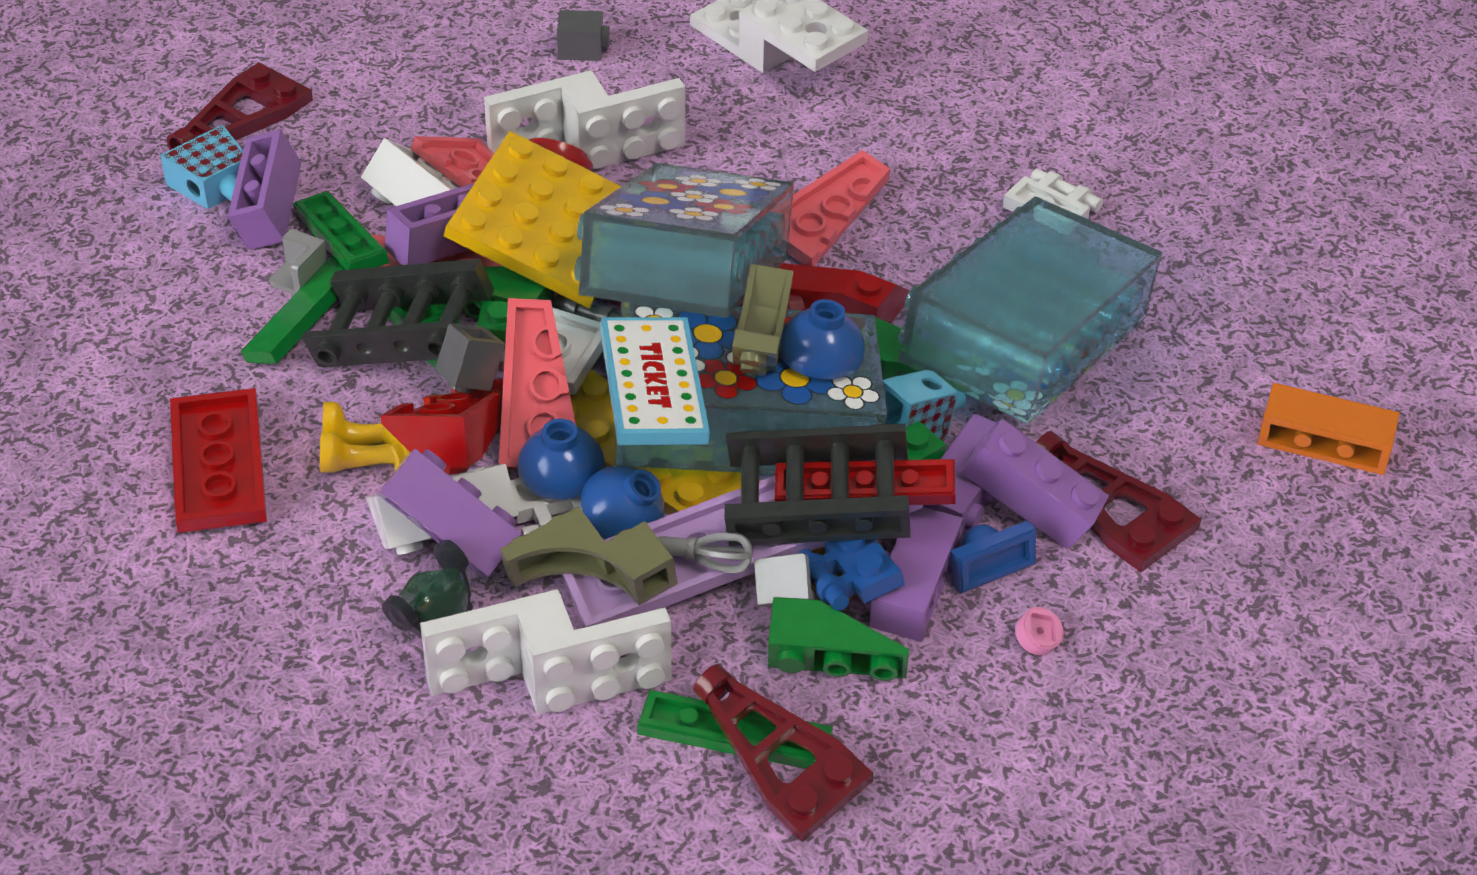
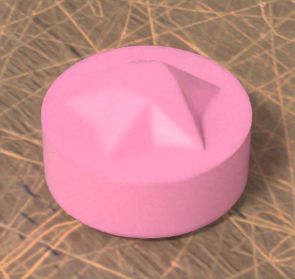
[1015,607,1064,655]

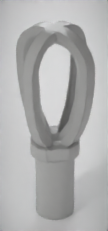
[658,533,753,573]

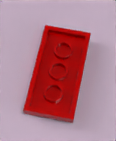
[170,388,267,533]

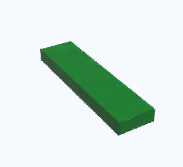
[293,191,389,270]
[241,255,346,364]
[637,690,833,769]

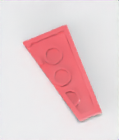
[411,136,494,187]
[755,150,890,266]
[499,298,576,470]

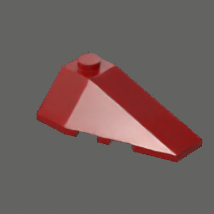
[734,260,913,332]
[381,379,503,474]

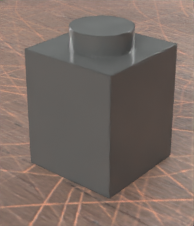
[557,10,610,61]
[435,323,505,393]

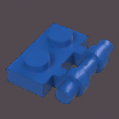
[797,539,905,611]

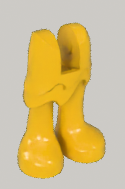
[320,401,410,473]

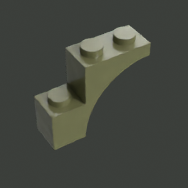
[732,264,793,376]
[499,506,678,605]

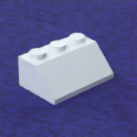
[361,138,459,206]
[366,464,519,555]

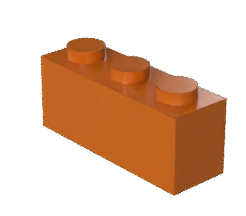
[1257,382,1400,475]

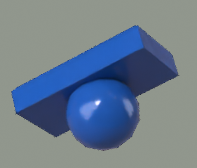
[951,521,1036,594]

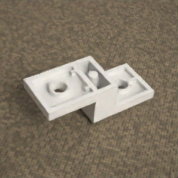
[690,0,868,73]
[484,70,685,170]
[420,589,672,715]

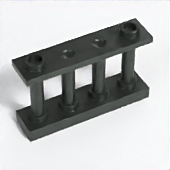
[302,259,495,367]
[724,424,911,546]

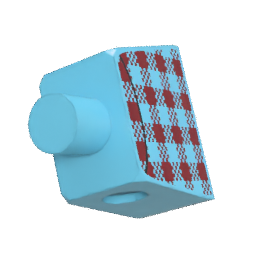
[160,125,243,208]
[872,370,966,440]

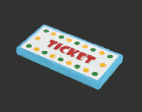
[600,317,710,445]

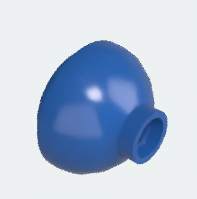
[779,299,865,380]
[517,419,605,500]
[581,465,665,540]

